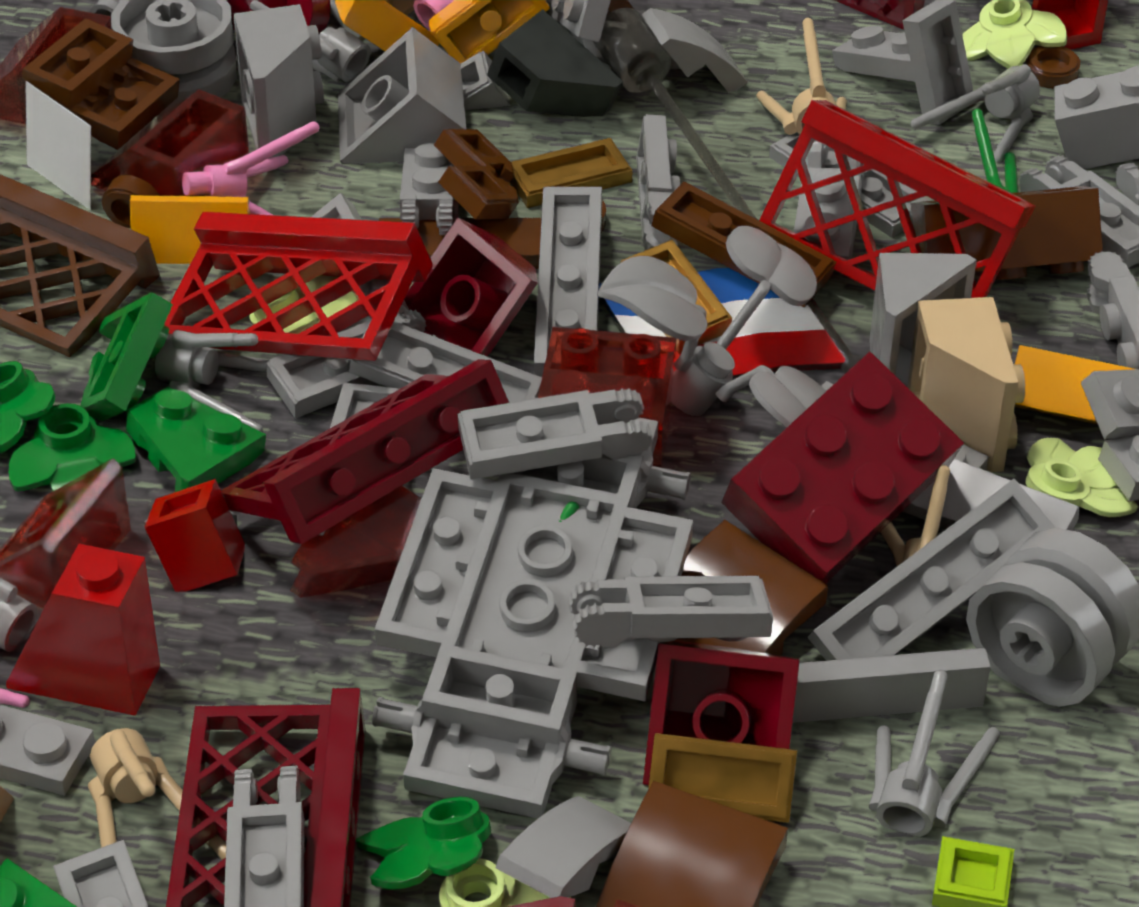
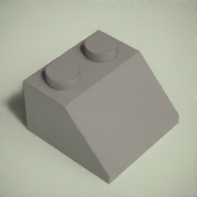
[234,4,324,158]
[338,27,466,164]
[1055,65,1139,170]

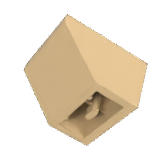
[907,297,1025,472]

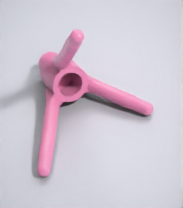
[182,121,320,215]

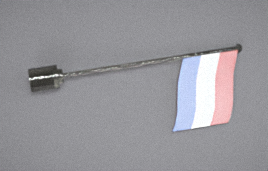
[593,8,862,384]

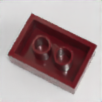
[721,351,964,584]

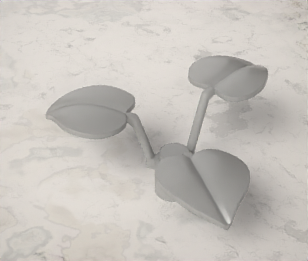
[597,226,826,428]

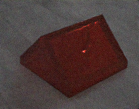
[0,458,131,609]

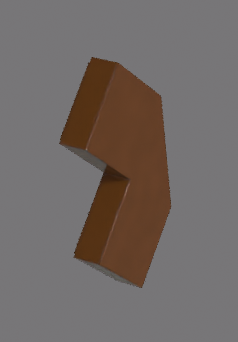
[434,129,519,220]

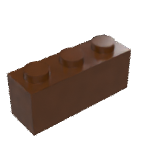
[910,186,1103,280]

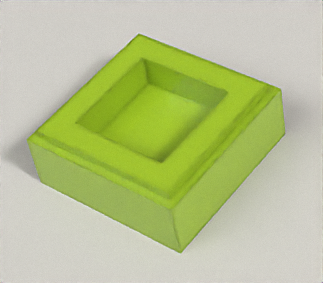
[932,836,1015,907]

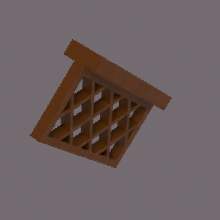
[0,174,160,357]

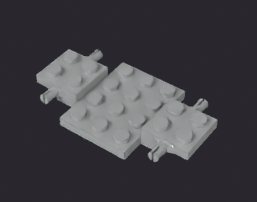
[372,397,693,819]

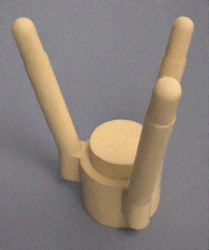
[756,18,847,135]
[88,728,226,860]

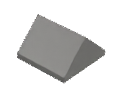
[869,253,977,387]

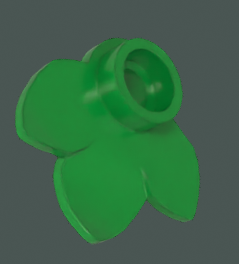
[0,361,56,454]
[8,403,136,506]
[356,797,492,890]

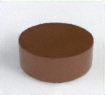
[1025,46,1080,89]
[102,175,160,228]

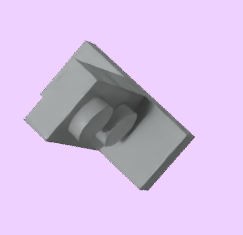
[832,0,973,125]

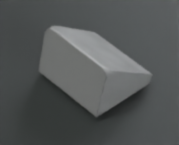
[461,51,510,110]

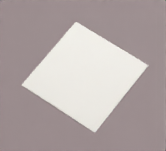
[26,81,91,210]

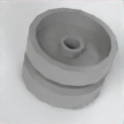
[111,0,237,111]
[966,527,1139,707]

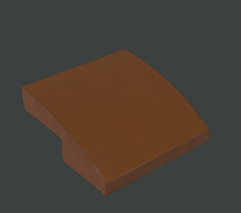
[22,18,180,150]
[674,520,828,656]
[596,780,788,907]

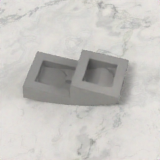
[642,8,748,92]
[495,796,631,898]

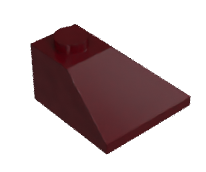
[404,218,538,357]
[643,641,800,785]

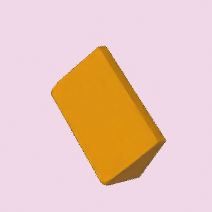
[335,0,440,51]
[428,0,550,63]
[130,195,250,264]
[1014,345,1134,424]

